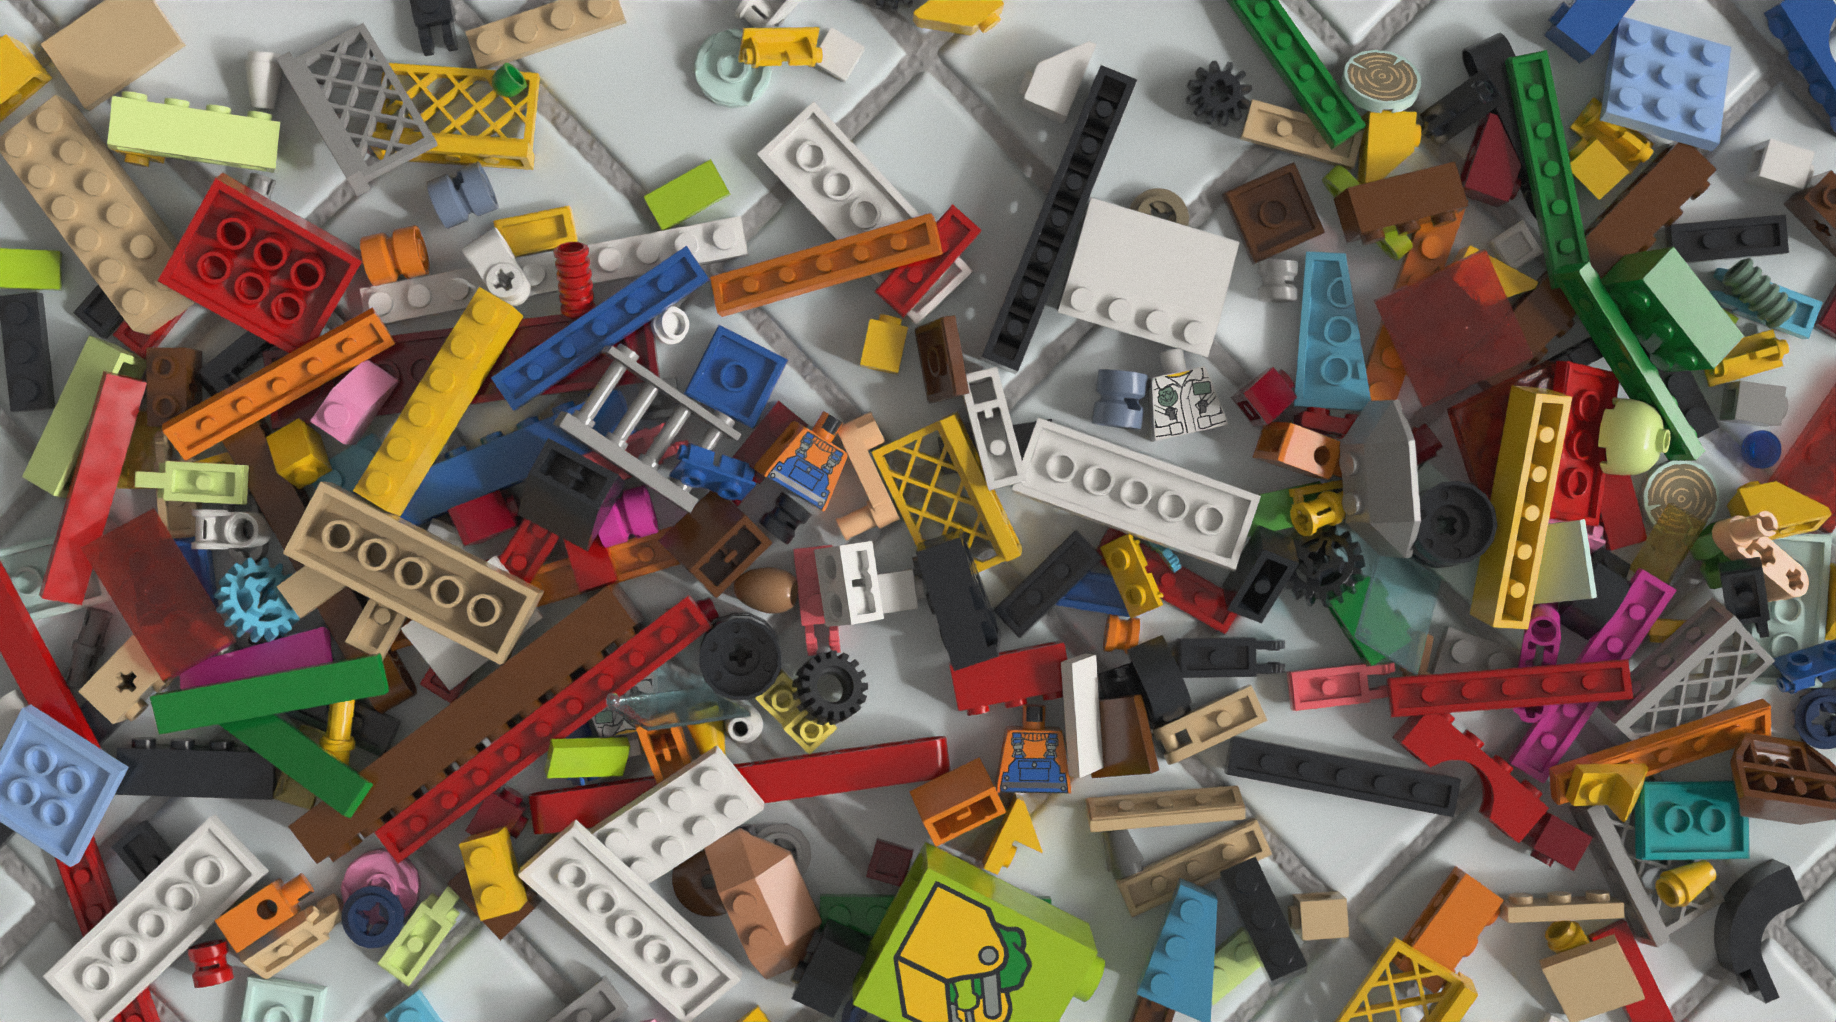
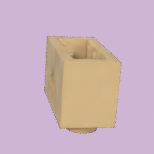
[78,632,181,724]

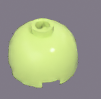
[1598,397,1670,475]

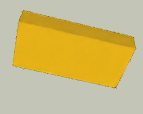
[493,205,578,258]

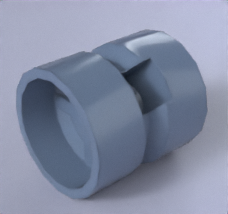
[426,161,499,229]
[1091,369,1148,430]

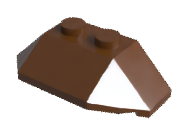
[1730,732,1836,825]

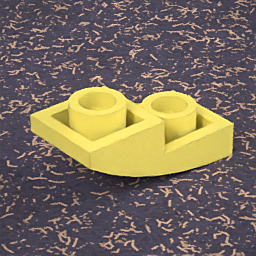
[754,668,837,755]

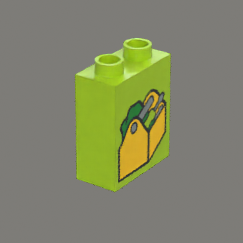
[853,842,1105,1022]

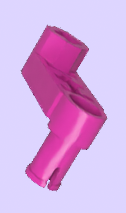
[1513,602,1561,723]

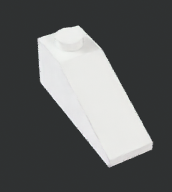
[962,366,1027,491]

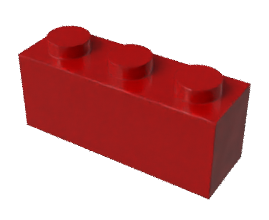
[949,640,1068,716]

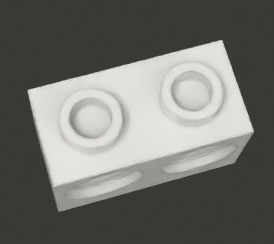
[814,541,884,627]

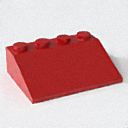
[158,173,362,353]

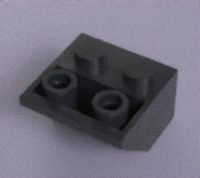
[518,438,626,551]

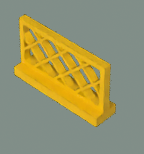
[370,63,540,170]
[871,411,1023,572]
[1334,936,1478,1022]

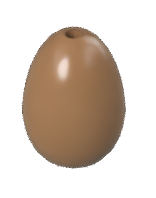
[733,567,798,614]

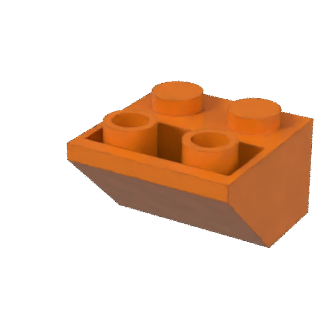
[909,757,1006,847]

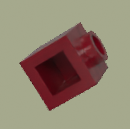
[465,786,530,839]
[1521,812,1593,871]

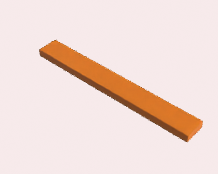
[390,526,680,651]

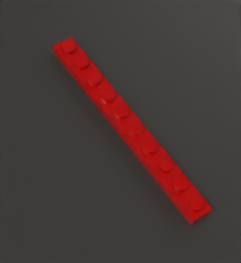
[374,595,713,864]

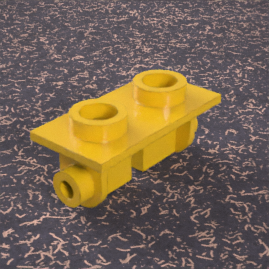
[738,27,823,68]
[1569,97,1654,175]
[1704,329,1789,387]
[1100,533,1164,619]

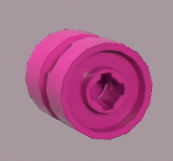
[598,485,659,548]

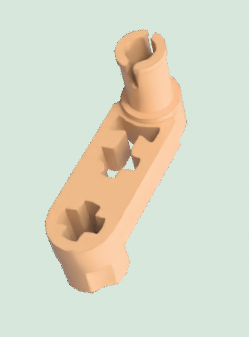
[836,411,900,541]
[1712,511,1809,602]

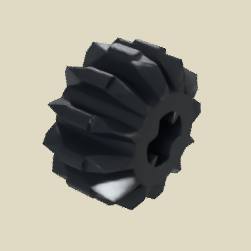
[1185,61,1252,128]

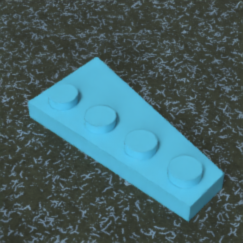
[1294,252,1371,411]

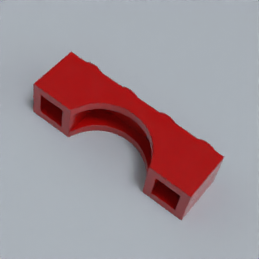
[1392,713,1549,843]

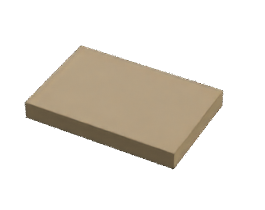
[41,0,186,111]

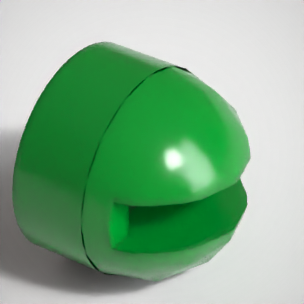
[492,62,527,98]

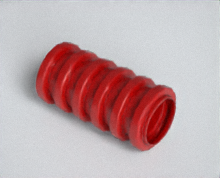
[553,242,596,318]

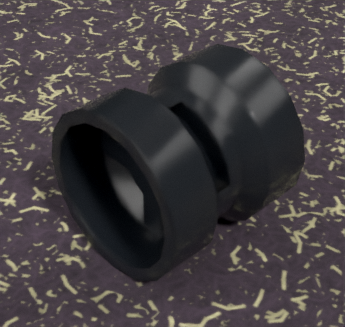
[758,491,812,545]

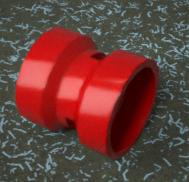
[187,939,234,988]

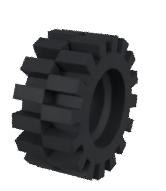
[792,650,868,725]

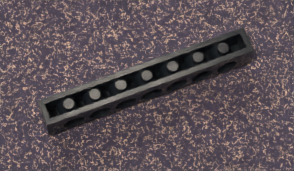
[980,65,1137,374]

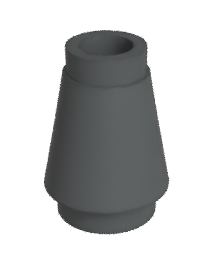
[1102,829,1144,880]

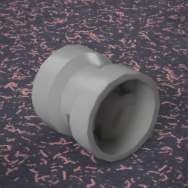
[1258,260,1298,303]

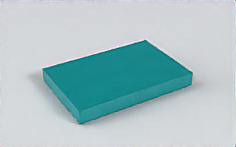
[1635,780,1750,860]

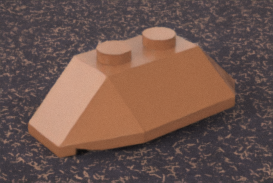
[704,828,822,980]

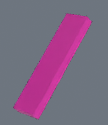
[179,627,333,689]

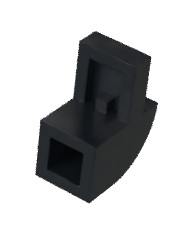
[1558,547,1632,641]
[1127,635,1192,725]

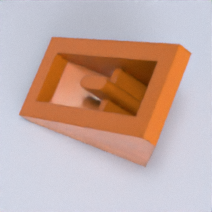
[635,712,692,784]

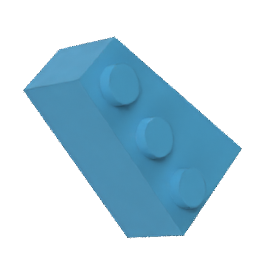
[1137,878,1218,1022]

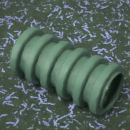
[1722,258,1797,329]

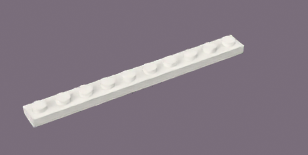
[360,216,749,325]

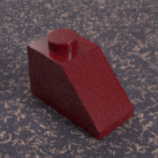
[1460,113,1522,207]
[1230,367,1297,427]
[448,490,521,546]

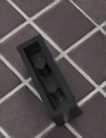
[1220,856,1308,988]

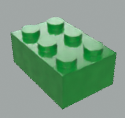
[1601,247,1744,372]

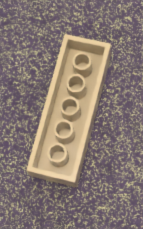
[0,95,196,335]
[283,482,544,665]

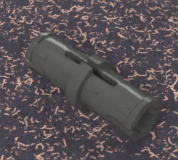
[64,607,113,688]

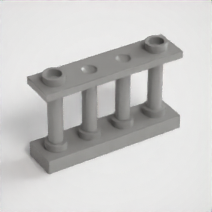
[553,344,742,513]

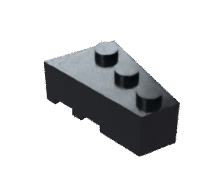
[912,528,1002,671]

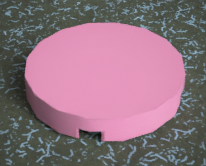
[341,848,421,926]

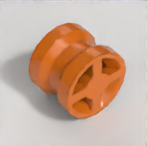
[1103,614,1140,655]

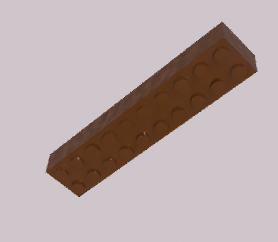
[288,583,645,864]

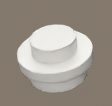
[651,306,689,345]

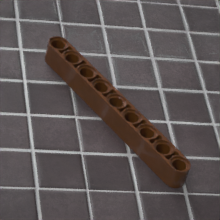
[222,418,417,714]

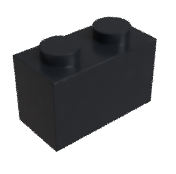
[1222,525,1299,624]
[790,918,870,1018]

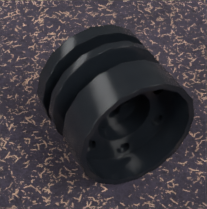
[1411,481,1497,569]
[699,612,782,700]

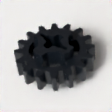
[1285,525,1366,608]

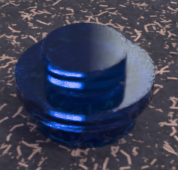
[1741,430,1782,469]

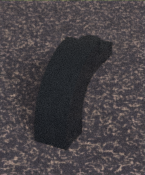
[1714,859,1805,1004]

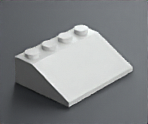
[1056,198,1240,357]

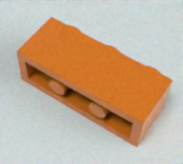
[1391,866,1504,993]

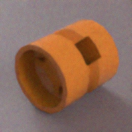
[360,225,430,286]

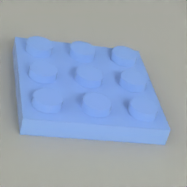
[1600,17,1731,151]
[0,705,129,867]

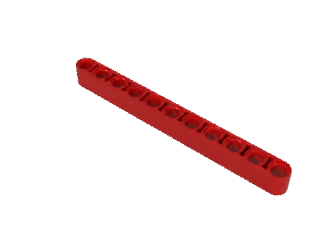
[528,736,951,835]

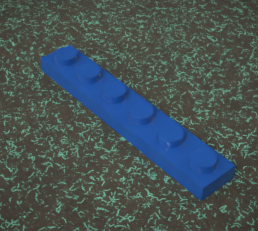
[491,246,710,411]

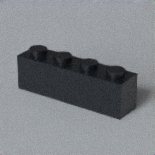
[115,737,285,800]

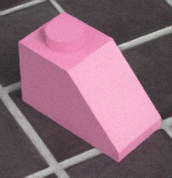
[310,359,400,445]

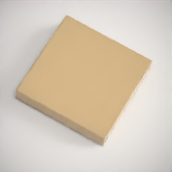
[1539,934,1645,1022]

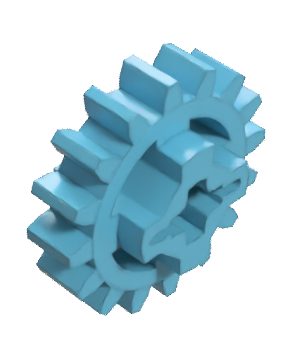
[214,557,300,643]

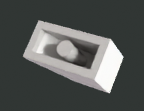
[1018,41,1096,124]

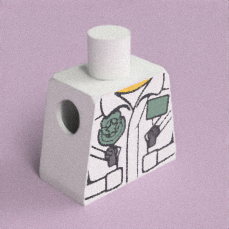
[1147,348,1228,442]

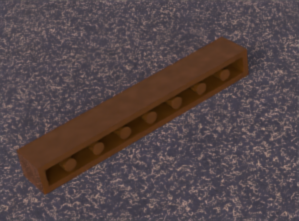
[1456,141,1717,395]

